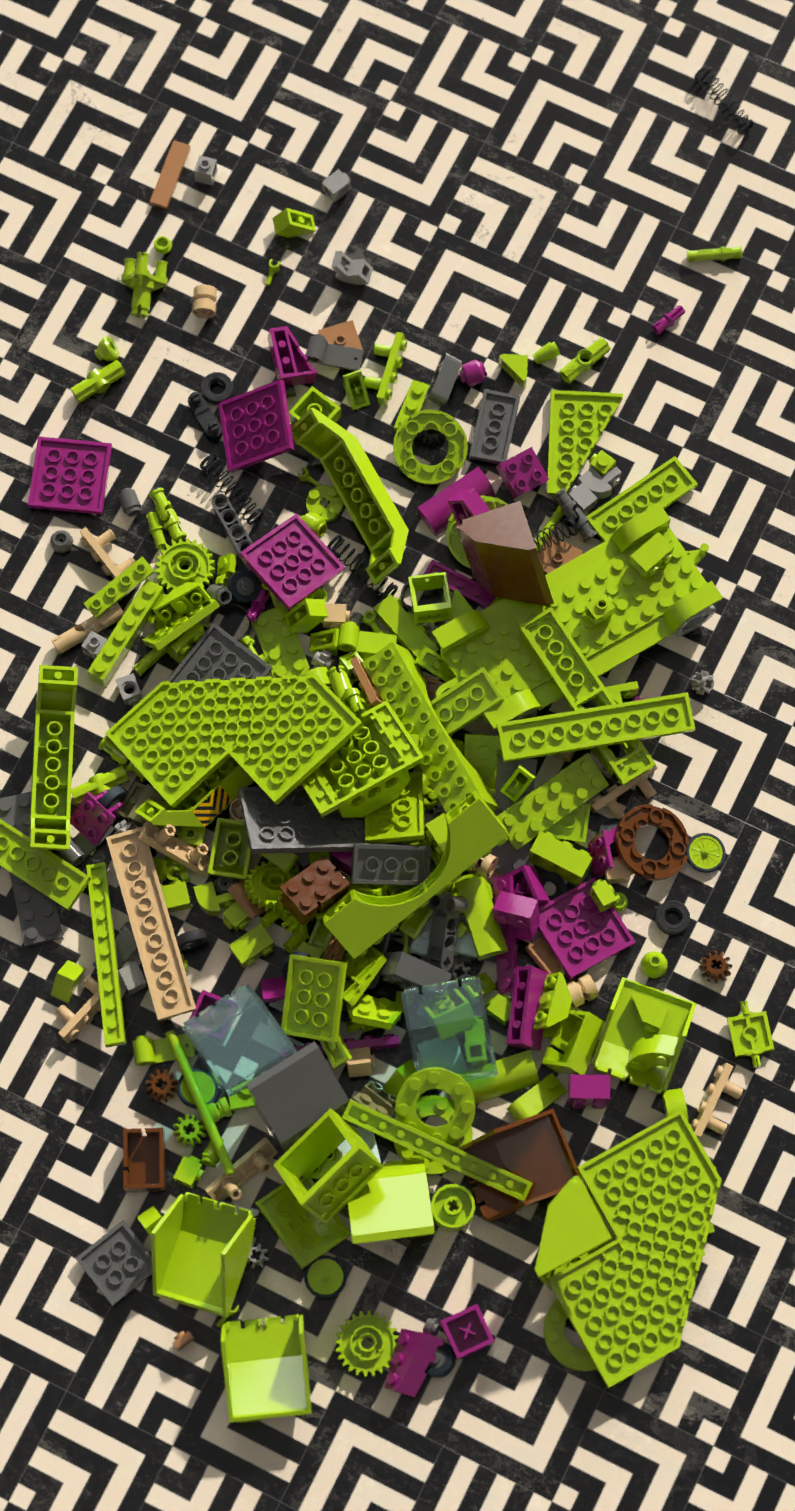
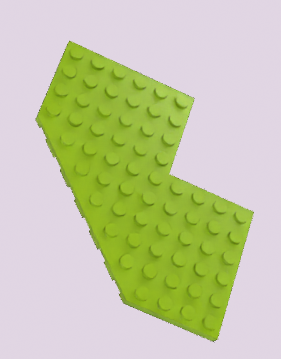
[105,674,364,809]
[547,1109,722,1388]

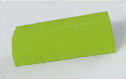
[455,877,509,960]
[456,1050,539,1104]

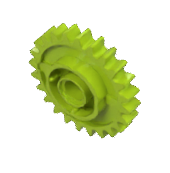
[155,538,215,592]
[244,860,300,912]
[335,1310,399,1377]

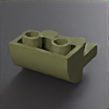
[117,781,166,827]
[352,1080,397,1118]

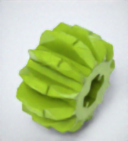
[173,1114,206,1148]

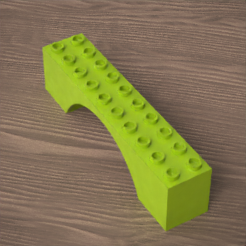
[362,642,500,813]
[322,791,509,959]

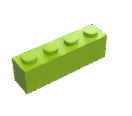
[373,594,440,669]

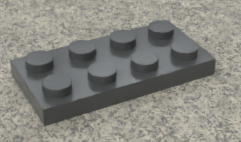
[469,389,520,464]
[351,843,431,885]

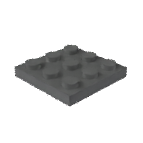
[76,1220,152,1306]

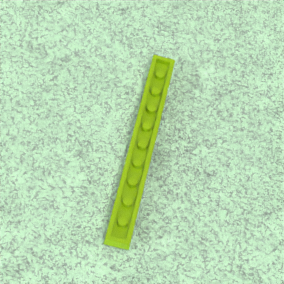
[86,862,126,1048]
[342,1099,533,1201]

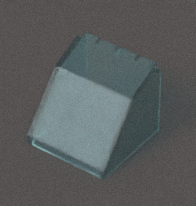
[401,976,498,1081]
[182,984,297,1097]

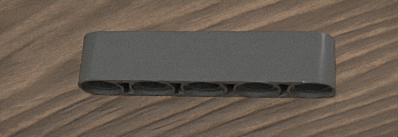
[212,493,257,576]

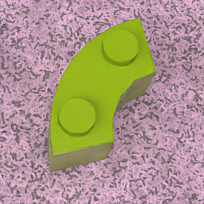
[626,1035,678,1072]

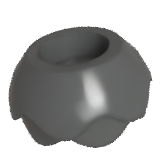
[50,530,74,553]
[214,876,238,895]

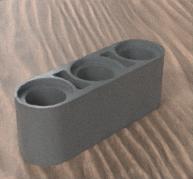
[425,352,462,407]

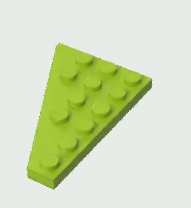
[547,390,623,496]

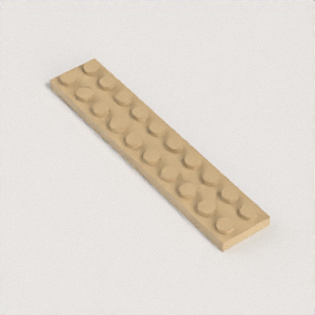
[106,827,196,1021]

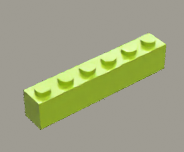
[87,579,164,688]

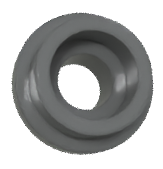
[423,1318,440,1336]

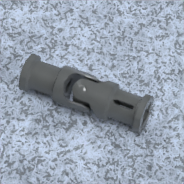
[551,487,598,543]

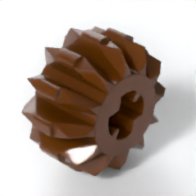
[699,950,733,984]
[145,1069,178,1103]

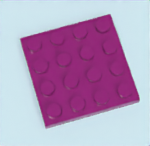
[218,379,294,473]
[28,436,112,515]
[239,513,345,611]
[538,877,636,980]

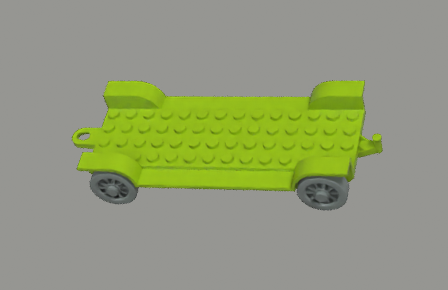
[432,503,723,735]

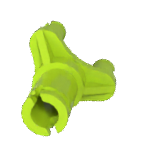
[121,252,168,318]
[326,665,371,716]
[260,907,310,953]

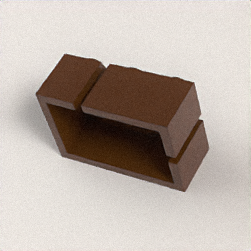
[277,856,350,926]
[123,1128,166,1193]

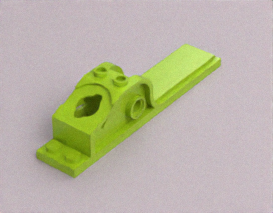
[519,607,656,786]

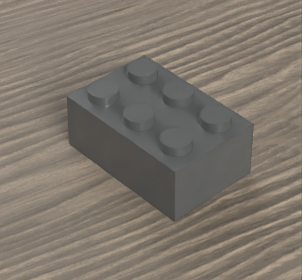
[377,952,452,998]

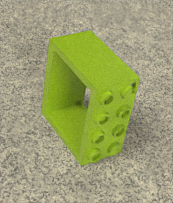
[273,1108,383,1224]

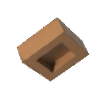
[172,1331,195,1352]

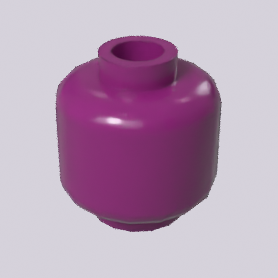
[459,360,487,387]

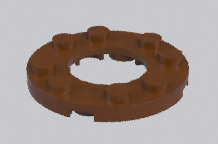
[615,804,689,881]

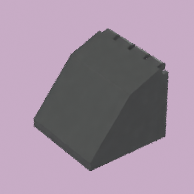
[246,1041,358,1154]

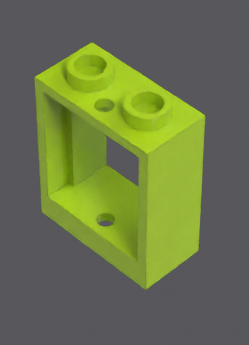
[408,572,453,624]

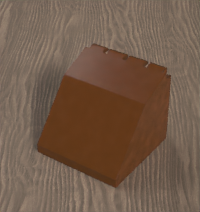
[456,501,554,606]
[459,1109,583,1223]

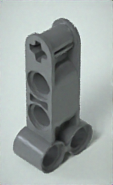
[426,892,468,971]

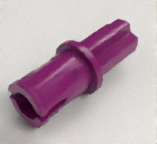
[652,305,685,335]
[246,589,270,622]

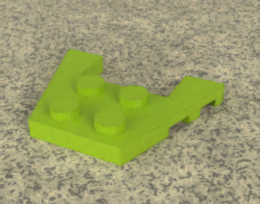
[341,946,387,1007]
[344,980,414,1030]

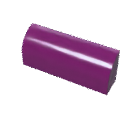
[418,467,495,537]
[506,966,549,1051]

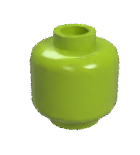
[300,512,327,538]

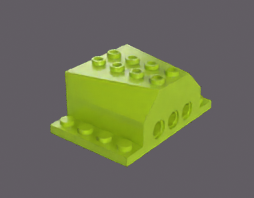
[301,700,425,818]

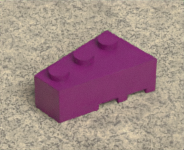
[267,326,317,387]
[448,488,491,525]
[384,1328,445,1397]

